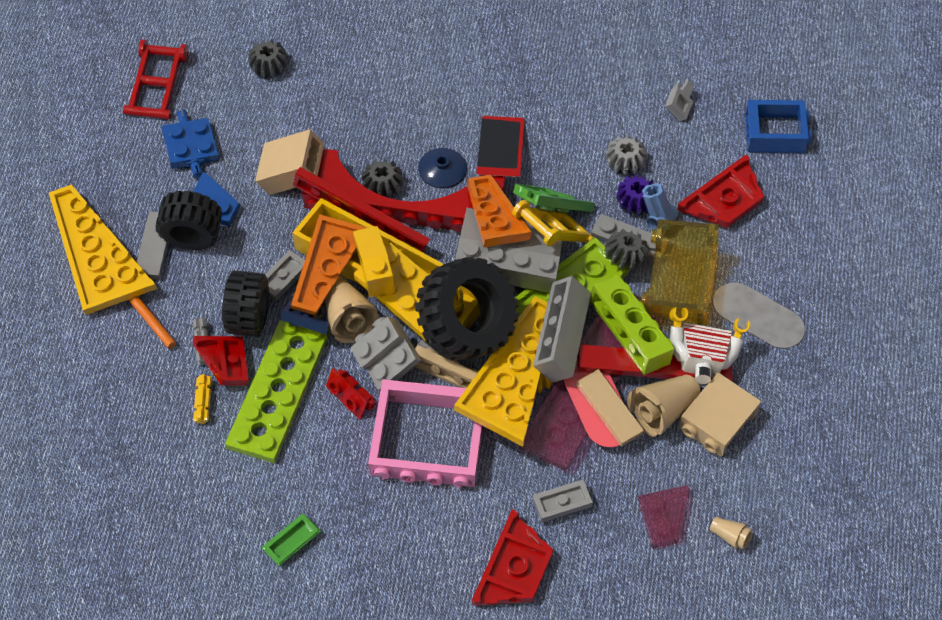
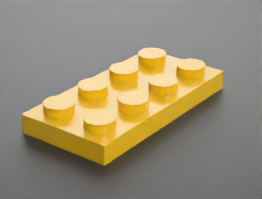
[353,243,462,341]

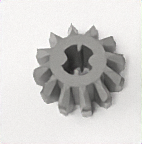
[606,134,647,176]

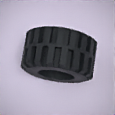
[155,191,223,250]
[222,270,269,337]

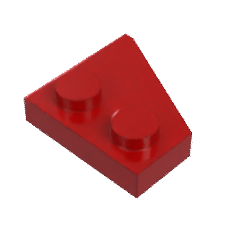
[192,336,249,386]

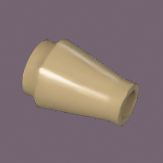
[710,516,753,550]

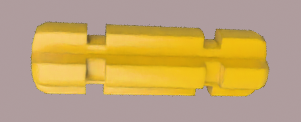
[193,374,212,424]

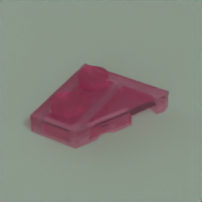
[637,485,689,549]

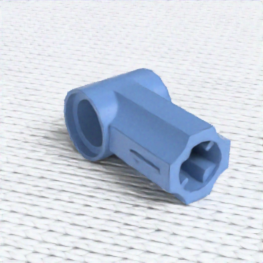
[642,183,678,234]

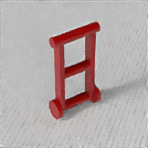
[123,39,189,119]

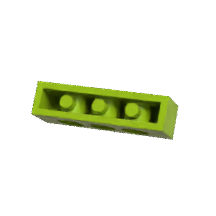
[589,275,674,375]

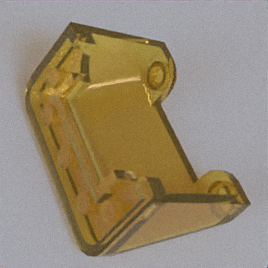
[641,219,719,327]

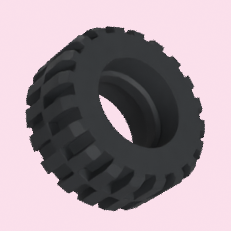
[415,257,519,360]

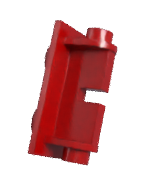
[326,368,376,420]

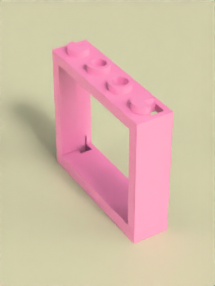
[368,379,483,488]

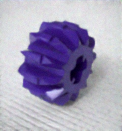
[616,173,654,216]

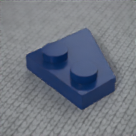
[193,172,240,227]

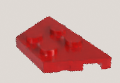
[677,155,764,228]
[472,509,553,606]

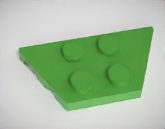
[513,183,595,213]

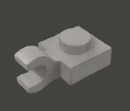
[665,79,694,121]

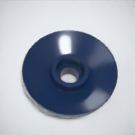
[418,148,466,189]

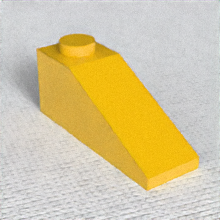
[353,226,395,297]

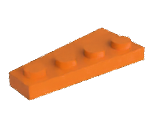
[467,175,531,248]
[291,214,367,316]

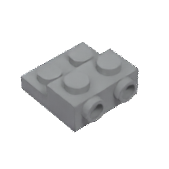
[351,317,421,391]

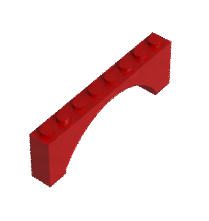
[302,148,506,233]

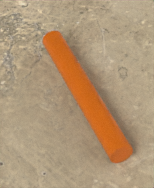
[129,296,176,349]

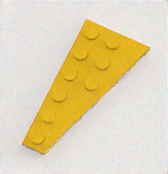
[49,184,158,315]
[454,296,548,447]

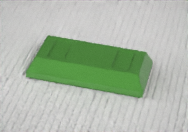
[261,513,321,567]

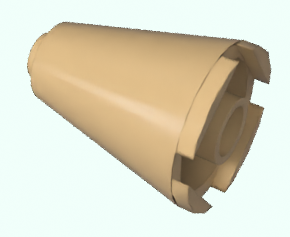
[324,276,379,343]
[627,375,700,437]

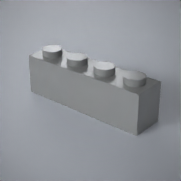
[533,276,591,383]

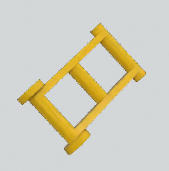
[512,200,594,247]

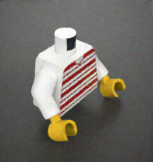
[669,307,750,384]

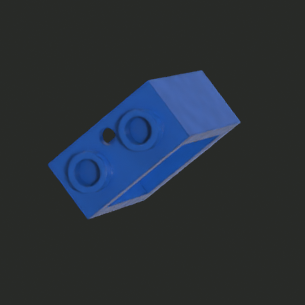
[745,100,812,153]

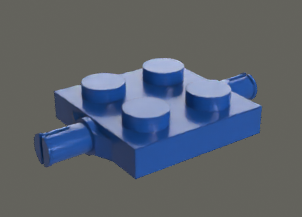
[161,109,219,179]

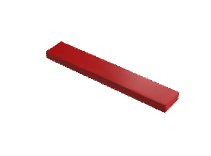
[293,167,430,253]
[578,344,733,381]

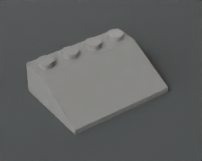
[455,208,562,293]

